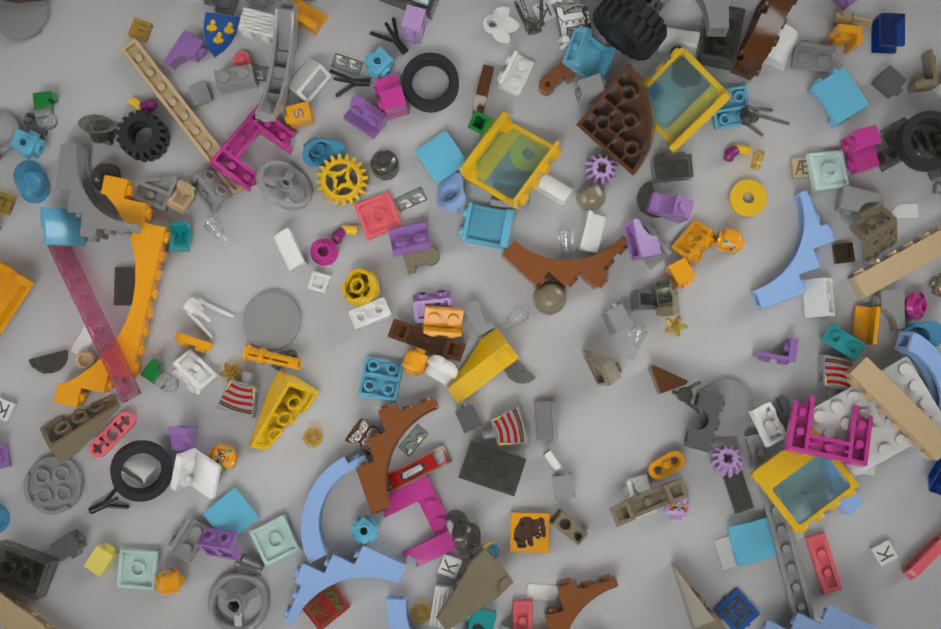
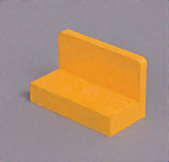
[292,0,327,36]
[850,305,881,346]

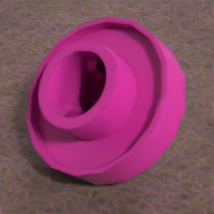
[310,238,339,266]
[905,291,928,320]

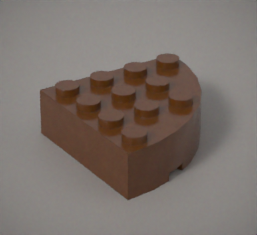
[730,0,798,81]
[576,64,656,176]

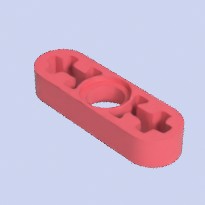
[89,412,137,457]
[901,533,941,580]

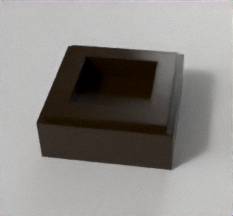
[832,243,855,264]

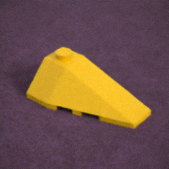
[448,327,520,404]
[249,371,319,451]

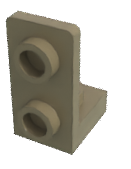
[907,49,939,94]

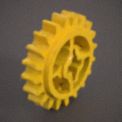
[315,154,369,207]

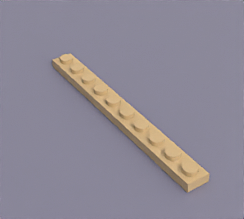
[120,38,245,197]

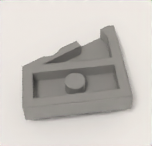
[131,176,180,212]

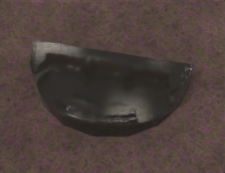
[636,181,660,218]
[29,350,68,374]
[504,360,536,384]

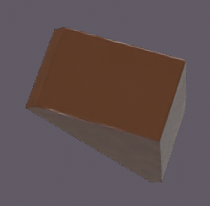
[648,364,688,394]

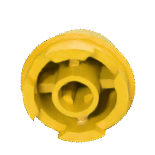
[341,268,380,306]

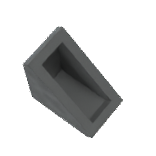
[630,289,658,311]

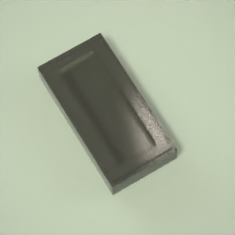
[113,267,135,306]
[722,470,754,514]

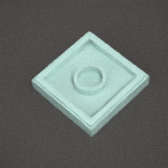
[806,149,849,192]
[249,514,302,567]
[116,547,161,591]

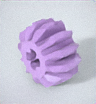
[585,153,617,186]
[710,444,744,478]

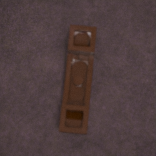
[387,319,466,362]

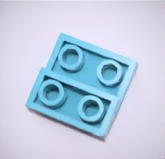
[712,85,753,130]
[414,130,466,184]
[40,207,85,247]
[358,356,403,403]
[202,488,259,534]
[727,517,777,566]

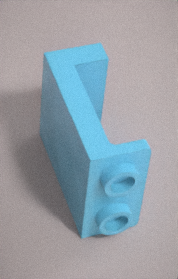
[562,27,616,80]
[807,67,869,129]
[459,202,514,250]

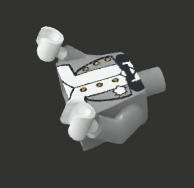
[550,0,595,50]

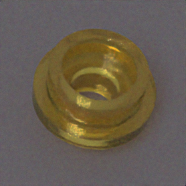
[303,428,323,447]
[411,604,431,624]

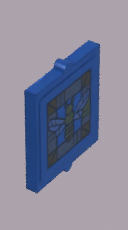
[713,587,760,629]

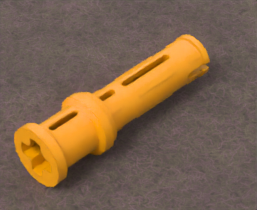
[242,344,302,370]

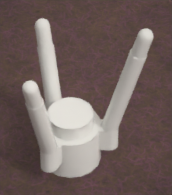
[183,297,234,339]

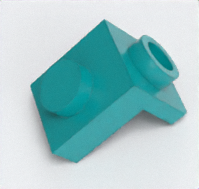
[169,221,193,252]

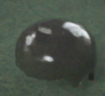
[370,150,400,181]
[91,163,121,191]

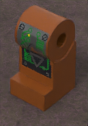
[539,61,575,96]

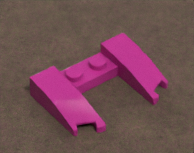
[210,104,296,192]
[783,396,873,468]
[384,475,461,566]

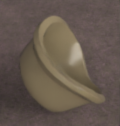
[533,282,566,315]

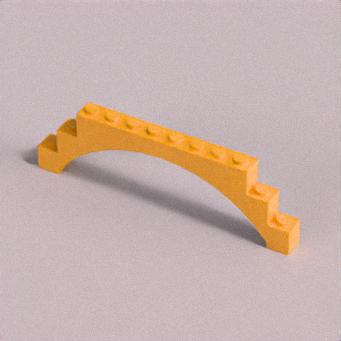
[54,175,171,407]

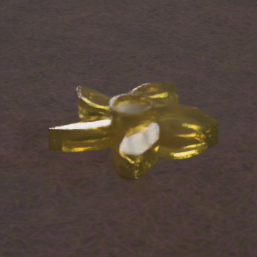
[665,316,688,337]
[219,362,241,382]

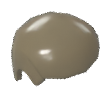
[576,186,607,211]

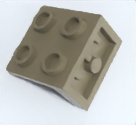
[850,205,898,261]

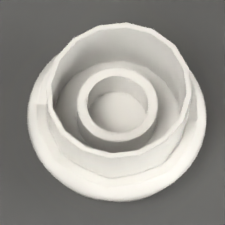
[424,355,458,386]

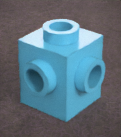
[364,46,395,79]
[10,129,46,159]
[350,514,380,545]

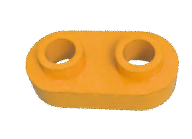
[174,332,213,354]
[648,451,685,480]

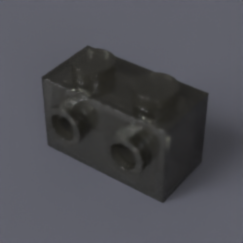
[650,152,694,184]

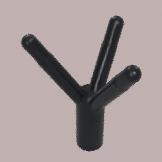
[369,18,409,55]
[329,69,370,97]
[88,488,129,514]

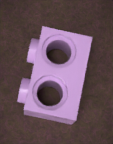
[401,4,427,44]

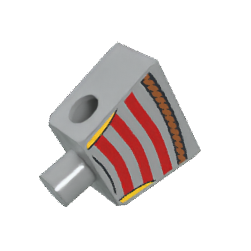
[818,354,857,399]
[216,371,260,418]
[481,406,529,446]

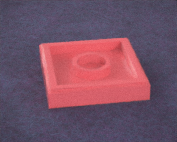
[354,191,402,241]

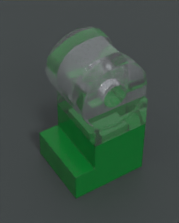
[32,91,58,130]
[140,359,179,392]

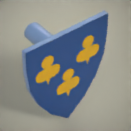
[202,12,240,57]

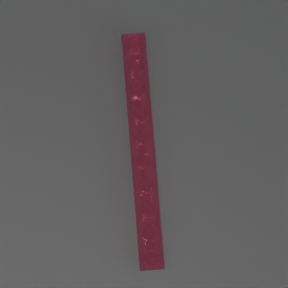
[47,245,142,403]

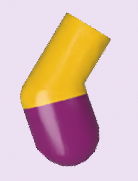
[128,97,158,113]
[723,144,751,162]
[331,225,358,244]

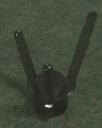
[514,0,545,35]
[739,104,790,137]
[672,380,701,414]

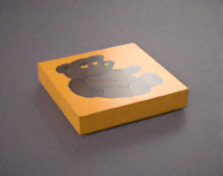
[510,512,550,553]

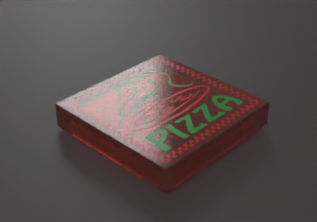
[302,584,351,629]

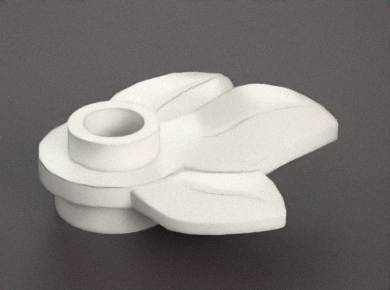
[483,7,520,44]

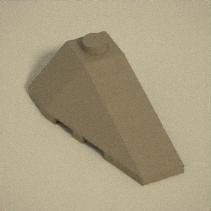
[582,350,622,387]
[39,395,121,463]
[436,548,513,629]
[671,562,726,629]

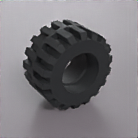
[116,110,170,162]

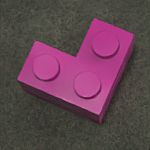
[373,73,409,120]
[840,125,882,175]

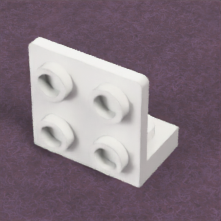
[170,448,221,499]

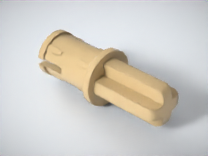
[832,11,873,30]

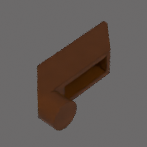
[473,64,494,114]

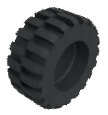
[593,0,667,61]

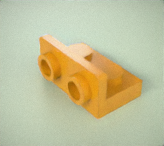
[826,24,864,55]
[671,219,716,266]
[423,305,464,338]

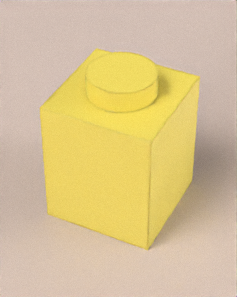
[84,543,119,577]

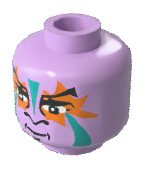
[664,497,690,520]

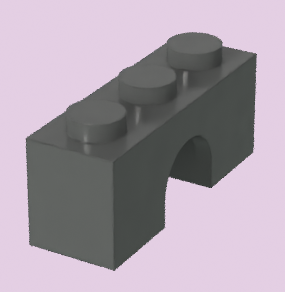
[683,390,725,453]

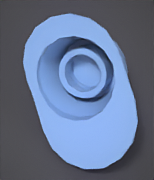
[436,172,466,214]

